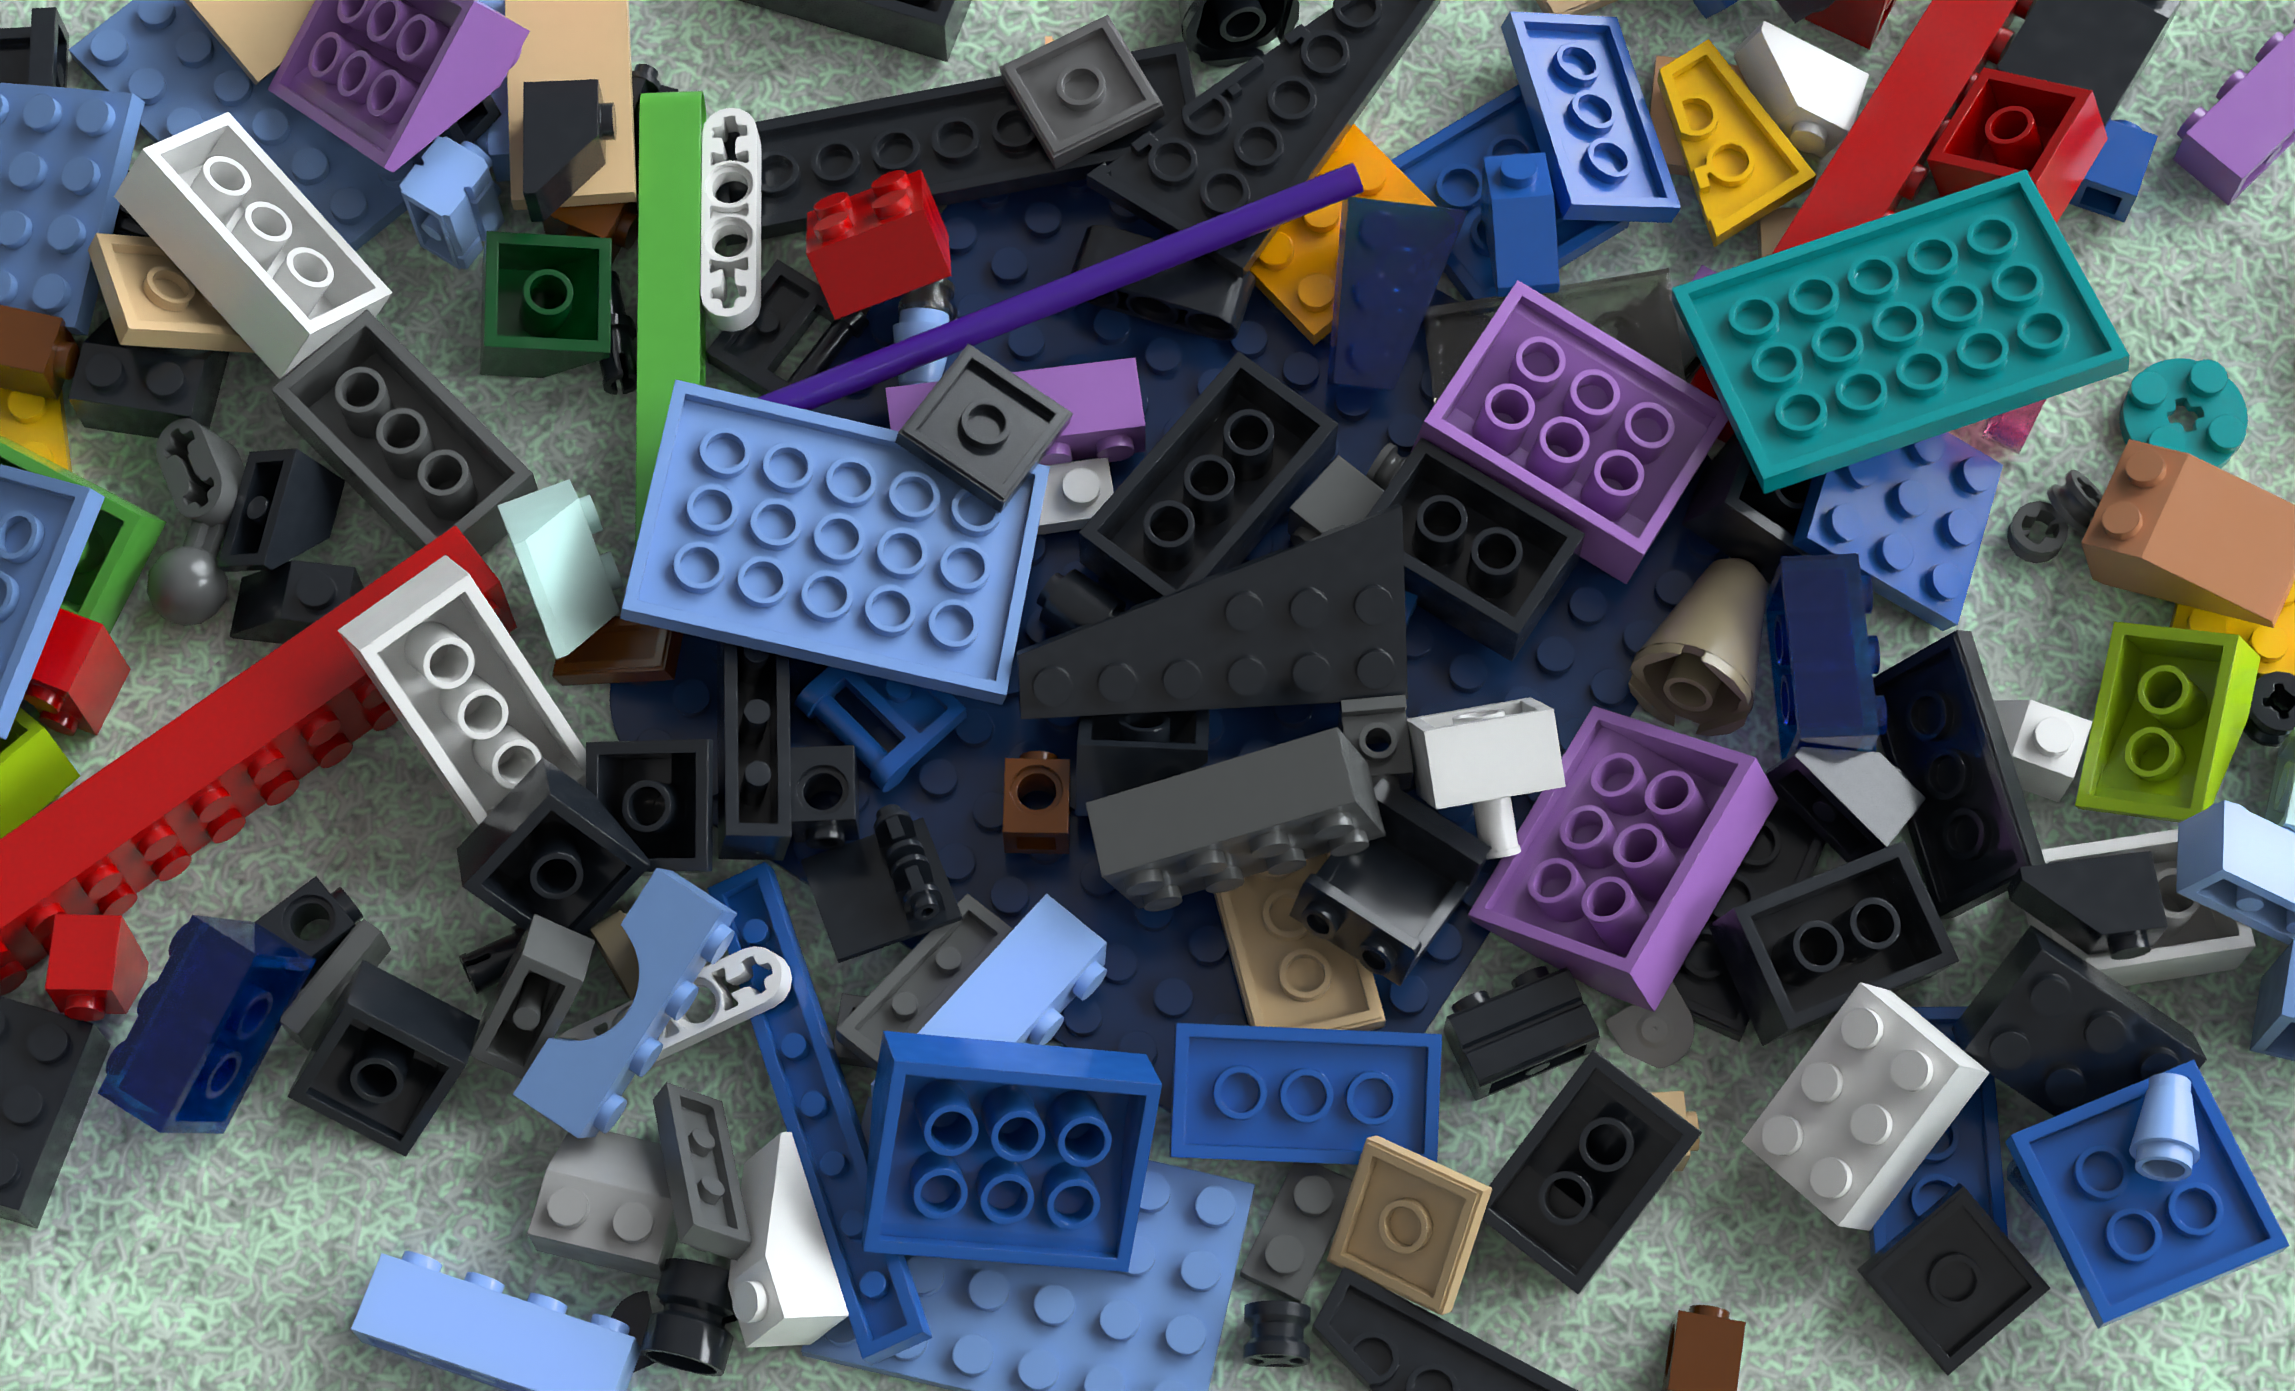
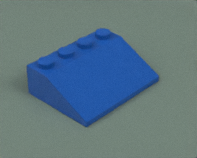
[861,1031,1162,1272]

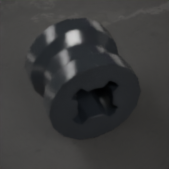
[2243,671,2295,747]
[1243,1300,1311,1368]

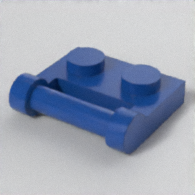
[795,666,967,792]

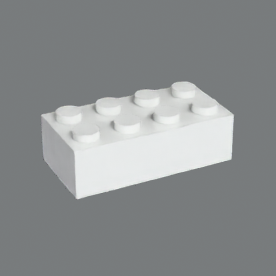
[114,112,393,380]
[337,555,586,830]

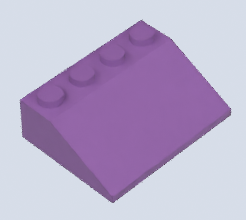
[267,0,530,173]
[1411,280,1728,584]
[1468,706,1778,1012]

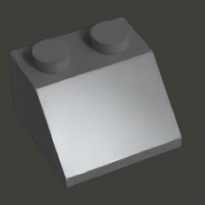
[527,1131,678,1280]

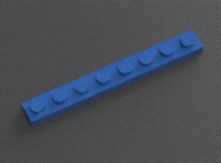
[707,861,933,1365]

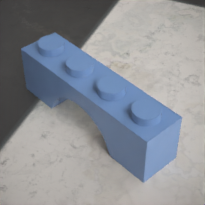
[512,868,737,1138]

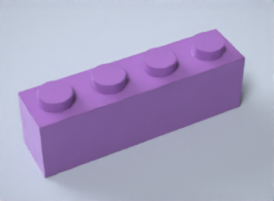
[2173,19,2295,206]
[885,358,1145,465]

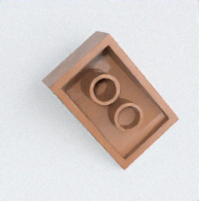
[2081,439,2295,628]

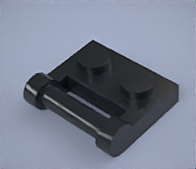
[706,259,869,396]

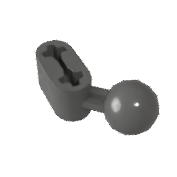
[147,418,245,626]

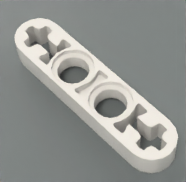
[700,108,761,332]
[558,946,792,1062]

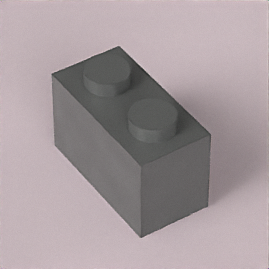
[470,914,595,1079]

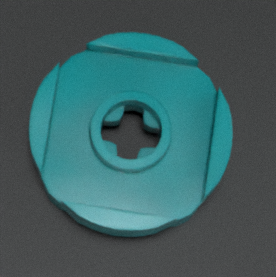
[2119,358,2248,469]

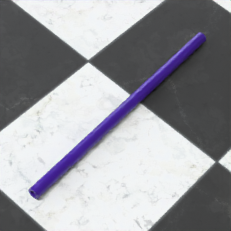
[757,163,1364,411]

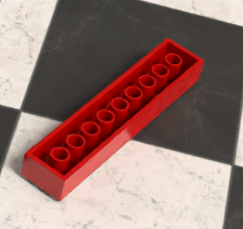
[0,525,517,996]

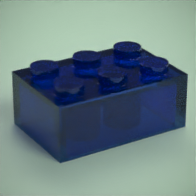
[1765,553,1887,760]
[97,915,316,1134]

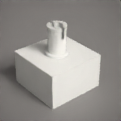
[1407,697,1566,859]

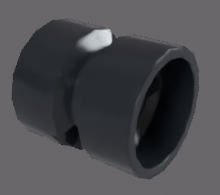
[639,1258,738,1377]

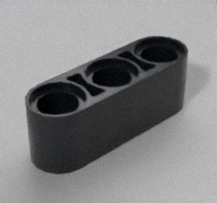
[1070,225,1256,341]

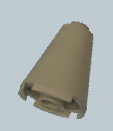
[1628,558,1768,736]

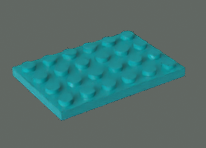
[1672,169,2130,494]

